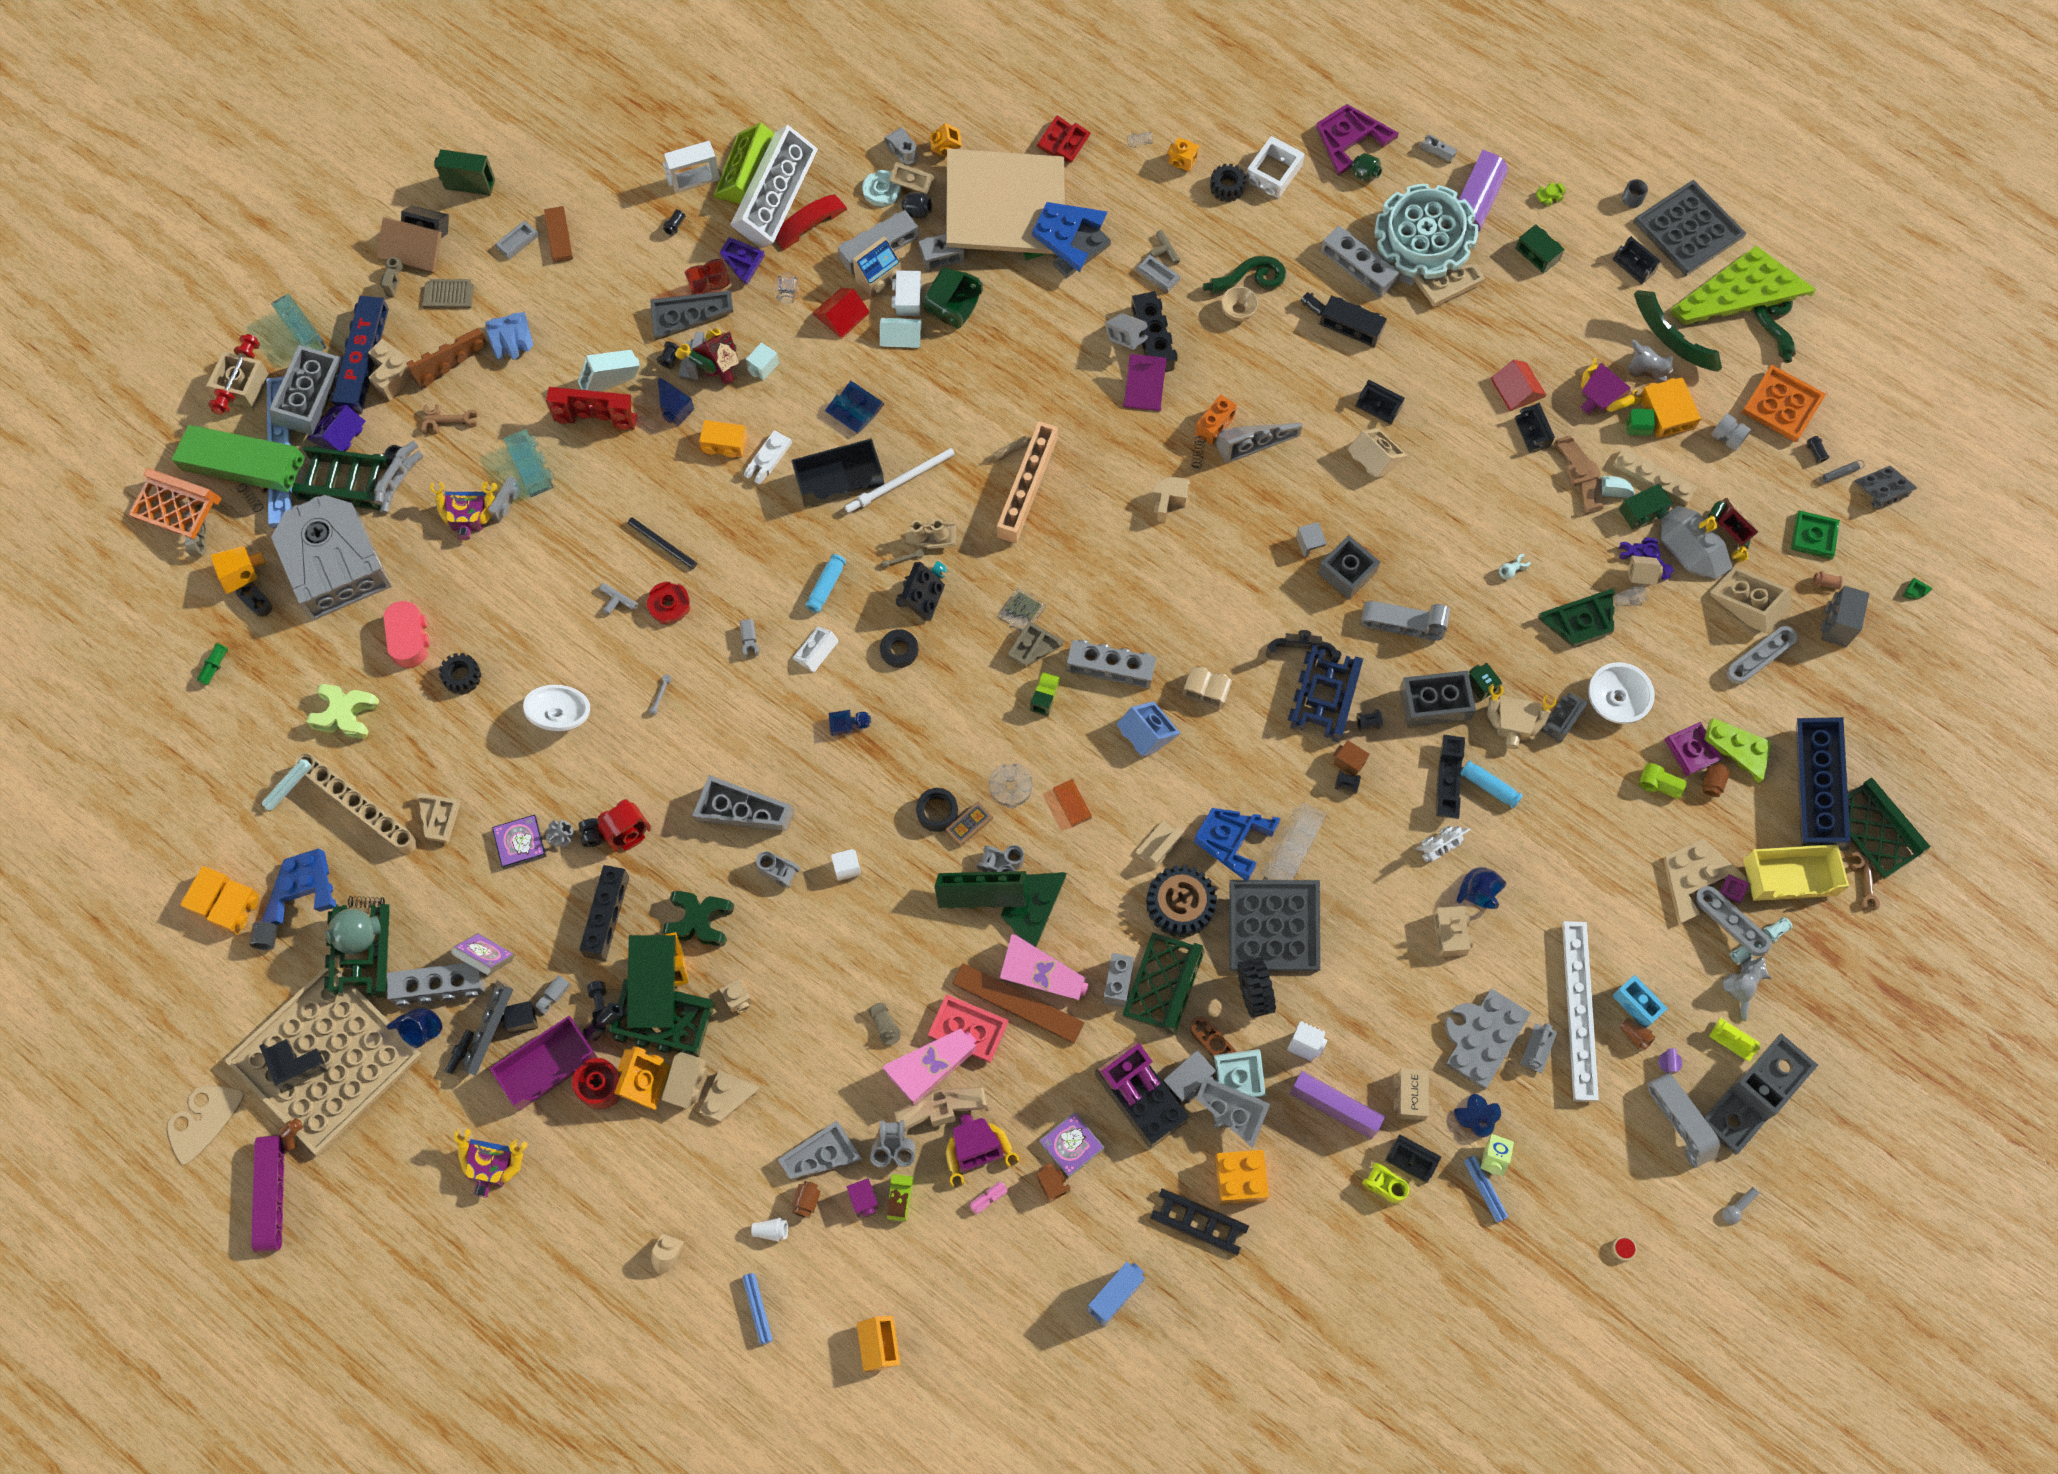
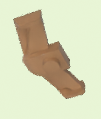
[1554,435,1604,514]

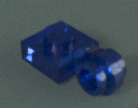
[828,710,871,736]

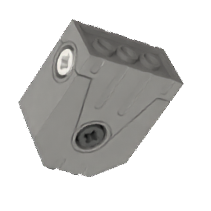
[271,495,392,621]

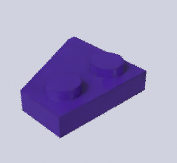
[720,237,765,285]

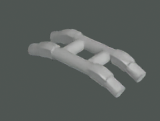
[374,441,423,514]

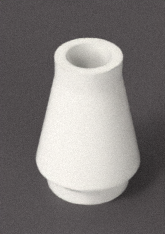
[751,1218,788,1242]

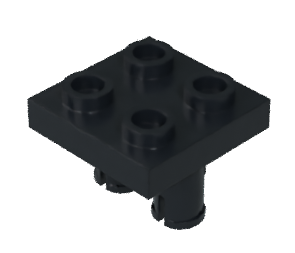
[896,562,945,621]

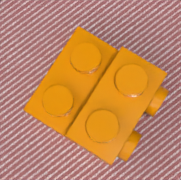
[614,1046,671,1110]

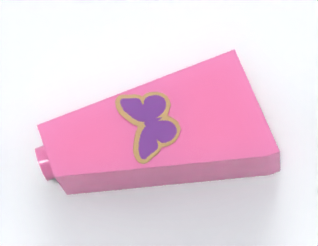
[1000,934,1088,1000]
[882,1029,977,1106]

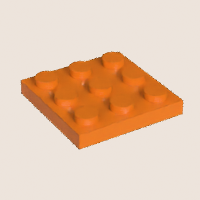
[1741,364,1826,443]

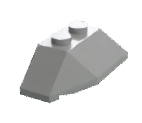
[1661,506,1732,580]

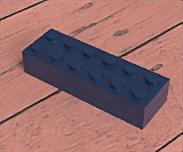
[1796,717,1850,850]

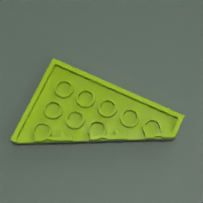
[1670,246,1816,325]

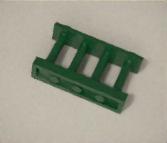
[292,446,390,510]

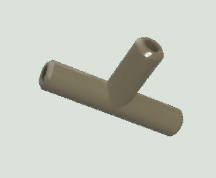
[1149,230,1180,264]

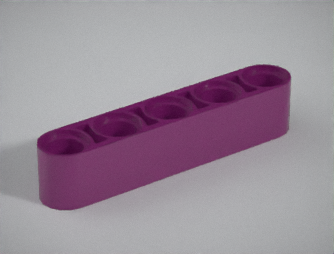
[251,1135,285,1253]

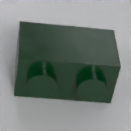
[1515,224,1565,274]
[1619,484,1673,529]

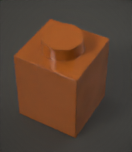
[1333,740,1370,777]

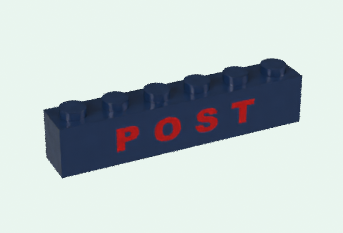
[331,296,389,414]

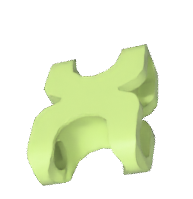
[306,684,379,739]

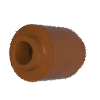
[1702,763,1730,797]
[792,1181,821,1218]

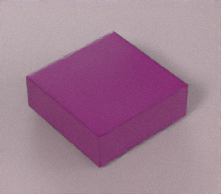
[1720,874,1750,904]

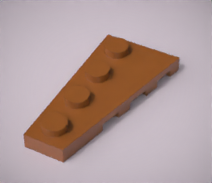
[406,328,487,389]

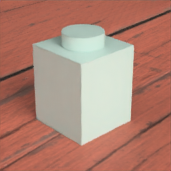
[746,342,779,380]

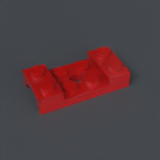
[546,387,638,430]

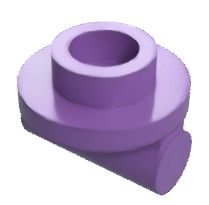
[1658,1048,1682,1074]

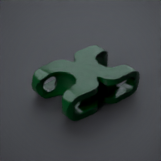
[661,891,735,947]

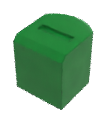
[1626,408,1655,436]

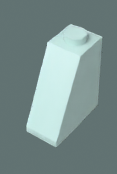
[578,350,640,392]

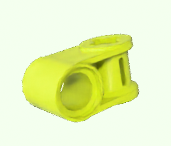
[1362,1163,1409,1204]

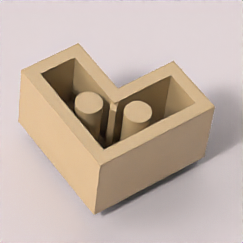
[368,339,413,401]

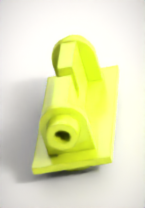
[1709,1018,1761,1062]

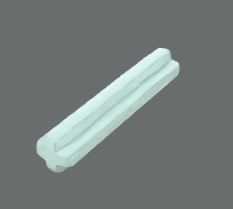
[262,759,311,810]

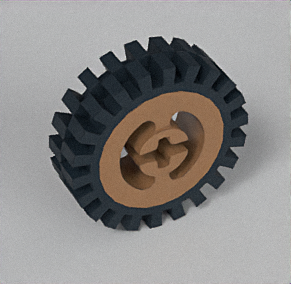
[1146,865,1217,937]

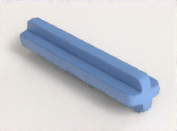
[1464,1155,1508,1223]
[742,1273,773,1345]

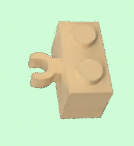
[1433,906,1473,957]

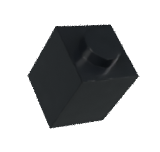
[501,1001,538,1034]

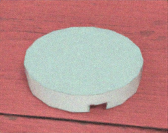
[862,170,902,207]

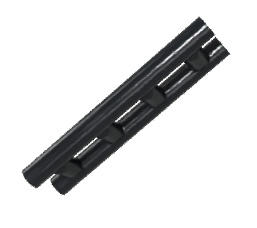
[1150,1188,1249,1256]

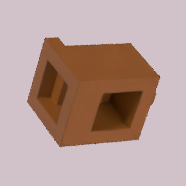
[1036,1163,1071,1203]

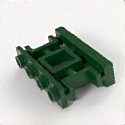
[324,904,390,998]

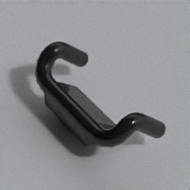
[1266,630,1342,663]

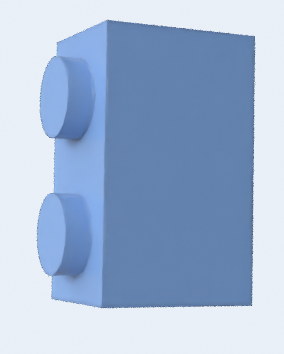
[1116,701,1180,756]

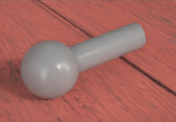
[1722,1186,1760,1224]

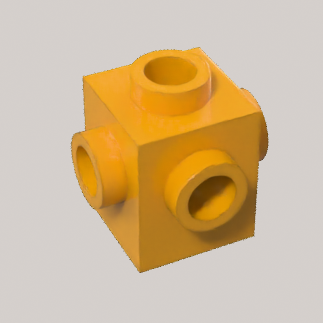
[930,123,962,158]
[1167,137,1199,172]

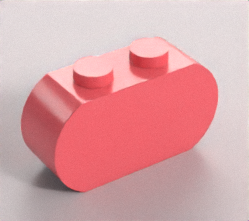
[383,601,430,668]

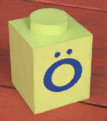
[1480,1134,1514,1177]

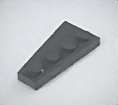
[463,980,513,1076]

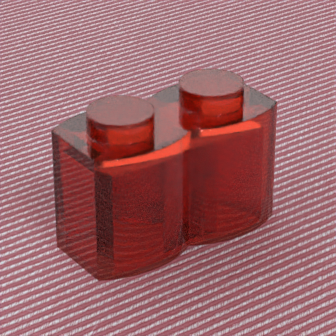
[684,259,730,295]

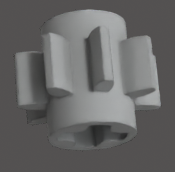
[545,820,574,847]

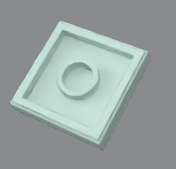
[1214,1049,1266,1097]

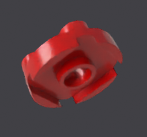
[646,582,690,625]

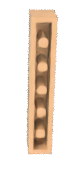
[997,421,1058,544]

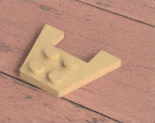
[1663,838,1751,925]

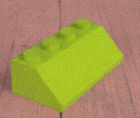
[713,122,775,204]

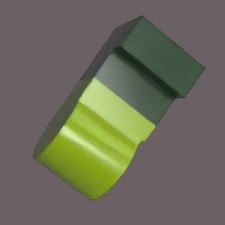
[1030,672,1060,717]

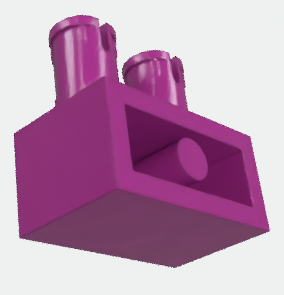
[1097,1042,1160,1106]

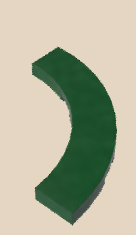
[1634,290,1722,372]

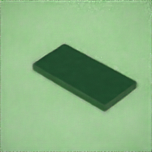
[627,935,676,1028]

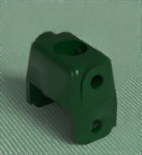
[922,268,983,329]

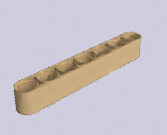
[294,753,417,854]

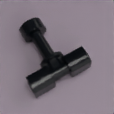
[583,981,623,1041]

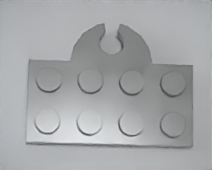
[1445,988,1531,1090]

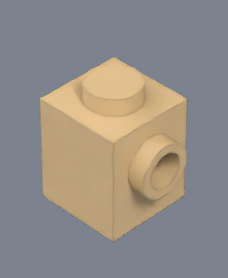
[1627,556,1663,587]

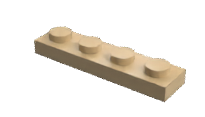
[1613,447,1697,506]

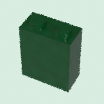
[434,149,495,196]

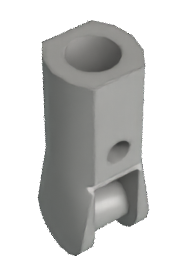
[1420,134,1457,163]

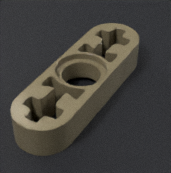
[185,502,206,557]

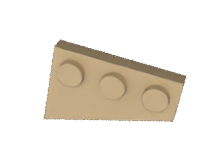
[1412,264,1486,307]

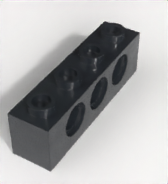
[1131,291,1178,372]
[579,865,629,961]

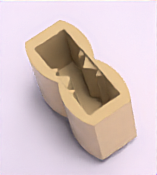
[1182,666,1232,709]

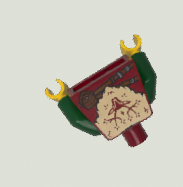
[675,328,739,384]
[1699,498,1758,563]

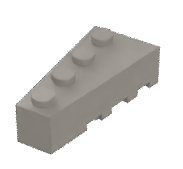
[692,775,795,831]

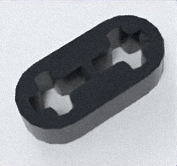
[236,583,272,617]

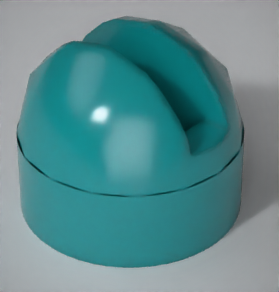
[931,561,947,579]

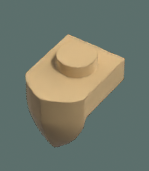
[651,1234,684,1275]

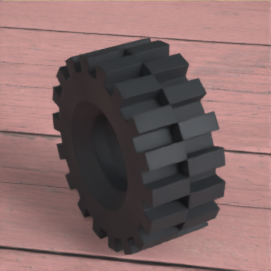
[1237,957,1276,1018]

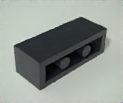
[1319,295,1387,348]

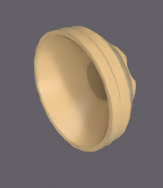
[1221,286,1258,321]

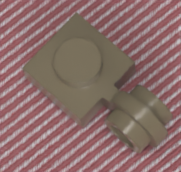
[380,257,403,297]

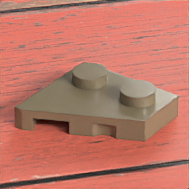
[1007,621,1064,668]

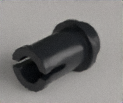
[663,209,686,235]
[1301,292,1326,317]
[1807,436,1830,464]

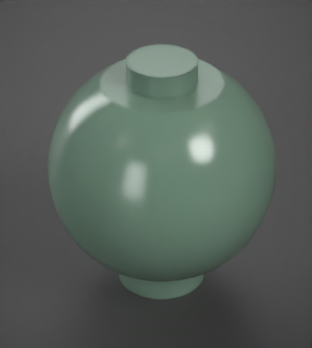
[326,908,381,954]

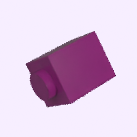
[846,1178,879,1218]

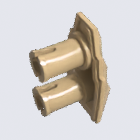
[906,518,956,549]

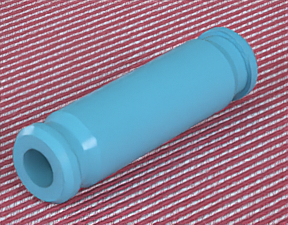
[805,554,846,613]
[1461,761,1523,808]

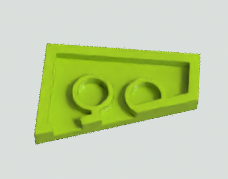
[1704,718,1772,783]

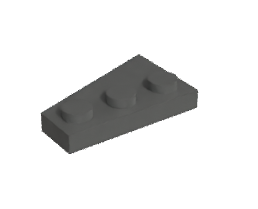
[1054,222,1111,278]

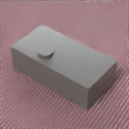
[269,345,341,435]

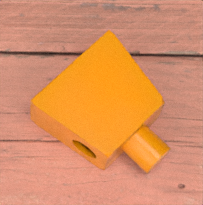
[211,546,266,594]

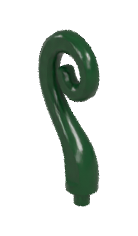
[1203,256,1286,294]
[1754,301,1796,363]

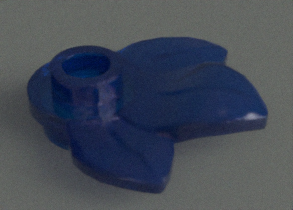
[1454,1093,1501,1137]

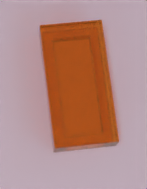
[1053,779,1092,827]

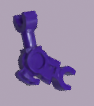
[1619,537,1674,581]

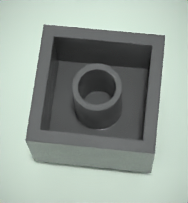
[1317,535,1380,600]
[1820,586,1870,647]

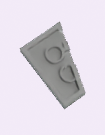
[1196,1077,1270,1148]
[778,1121,863,1180]

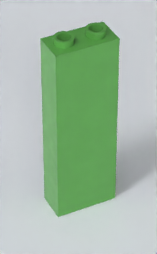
[171,425,305,492]

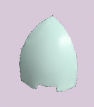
[1601,476,1635,498]

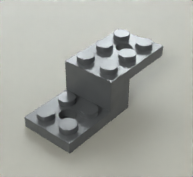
[1704,1033,1818,1155]

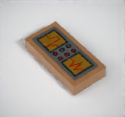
[945,801,993,847]

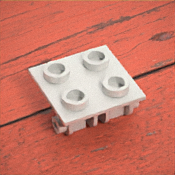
[1416,825,1470,862]

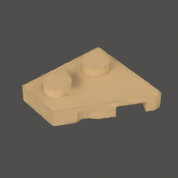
[417,792,461,844]
[699,1070,760,1123]

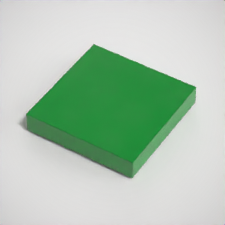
[1790,510,1840,559]

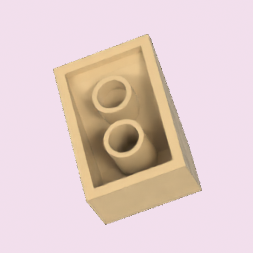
[1710,567,1791,633]

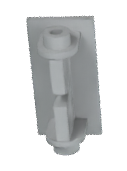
[1520,1023,1557,1074]

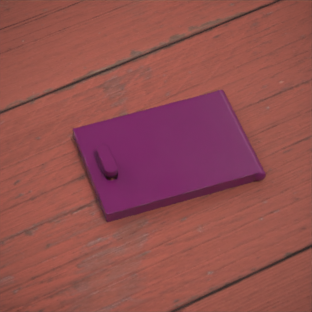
[1123,354,1167,411]

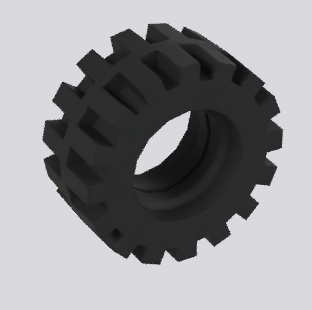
[1210,163,1246,202]
[439,653,481,695]

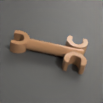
[421,404,478,434]
[1849,852,1884,910]

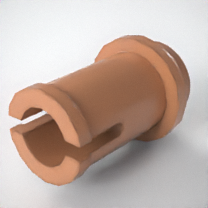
[1813,571,1843,589]

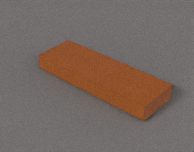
[544,206,573,263]

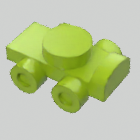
[1535,182,1566,207]

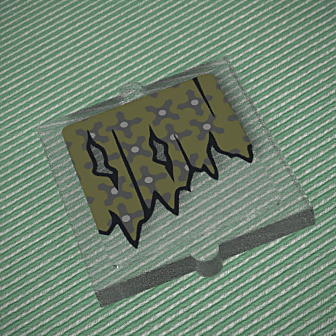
[997,587,1046,632]

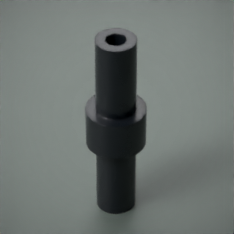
[444,1029,474,1075]

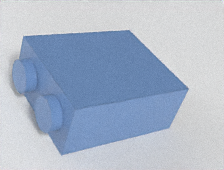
[1087,1262,1145,1327]

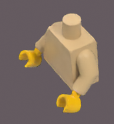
[1487,684,1556,749]

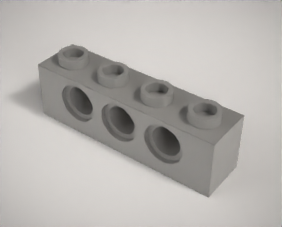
[1321,226,1400,298]
[1066,640,1156,689]
[387,963,485,1007]

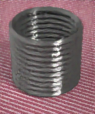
[1622,179,1648,208]
[249,922,278,950]

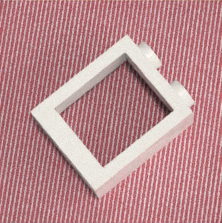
[1246,136,1305,198]
[663,141,720,193]

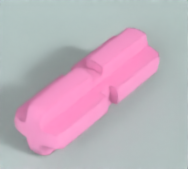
[970,1181,1007,1214]

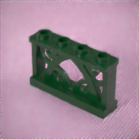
[608,979,715,1057]

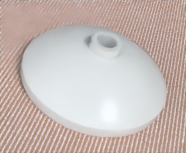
[1588,662,1655,724]
[523,685,590,732]

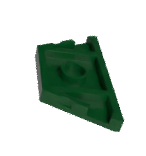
[1538,588,1615,647]
[1001,872,1067,948]

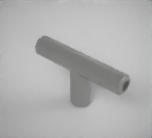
[599,583,637,615]

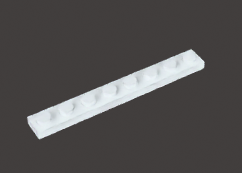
[1562,921,1599,1102]

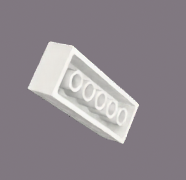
[730,125,818,249]

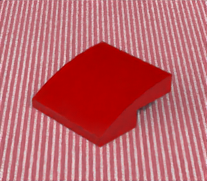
[1036,115,1091,163]

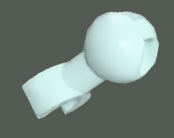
[1499,554,1531,580]

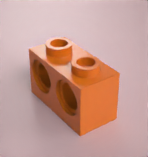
[1195,394,1237,446]

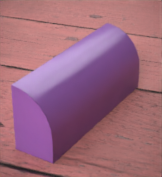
[1459,149,1508,232]
[1289,1071,1385,1139]

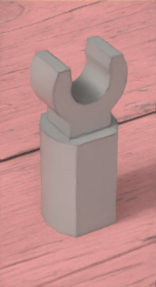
[739,619,759,658]
[535,975,571,1015]

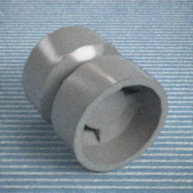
[1711,413,1752,451]

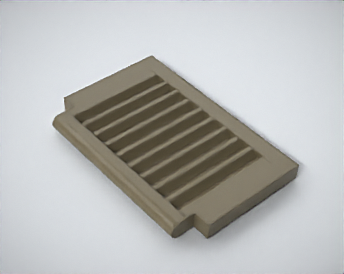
[423,279,474,308]

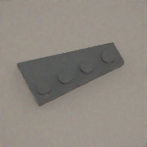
[650,290,733,340]

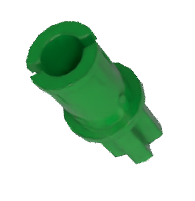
[197,643,228,685]

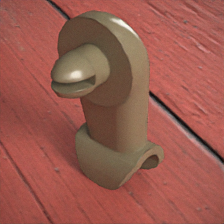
[869,1003,901,1045]

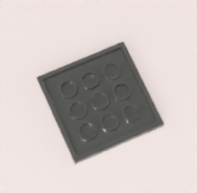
[1633,179,1746,276]
[1229,880,1321,971]

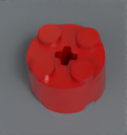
[598,799,651,852]
[572,1058,621,1110]

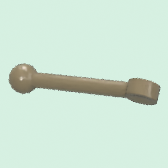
[881,549,924,568]

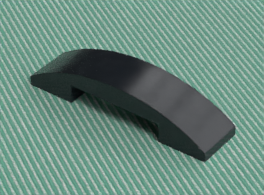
[1436,735,1465,819]

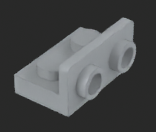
[679,332,706,380]

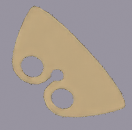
[167,1086,243,1165]

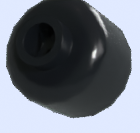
[901,192,932,218]

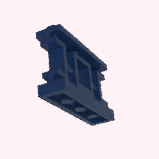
[1288,645,1364,743]

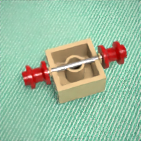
[206,334,269,415]

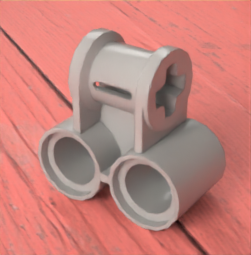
[976,845,1024,872]
[870,1120,916,1167]

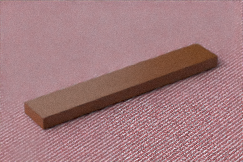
[952,963,1084,1044]

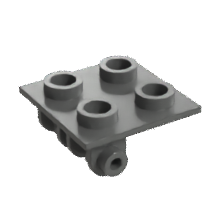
[1855,466,1917,509]

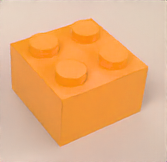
[1215,1150,1269,1205]

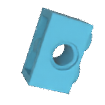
[1612,975,1668,1028]

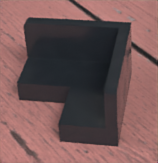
[259,1039,328,1092]

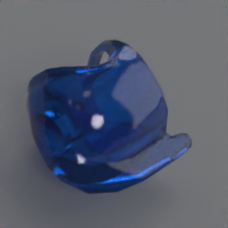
[1457,867,1506,909]
[387,1008,443,1048]

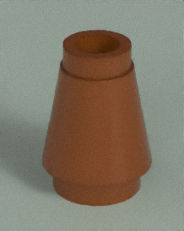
[1620,1018,1656,1051]

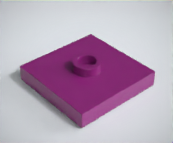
[1664,722,1723,777]

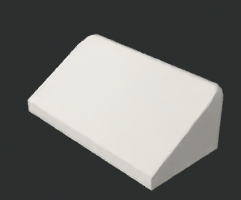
[793,626,838,672]

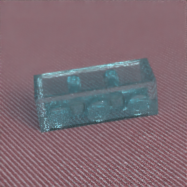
[271,293,327,351]
[503,429,554,498]

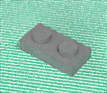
[488,476,520,522]

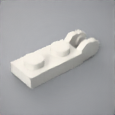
[744,430,792,484]

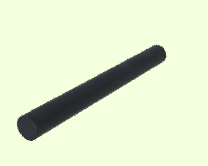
[628,517,697,570]

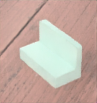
[880,318,922,348]

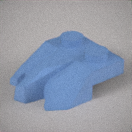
[485,312,533,360]

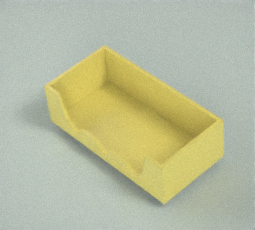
[1743,845,1849,901]

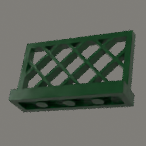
[1848,777,1931,879]
[1122,932,1205,1035]

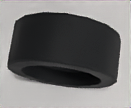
[916,788,958,832]

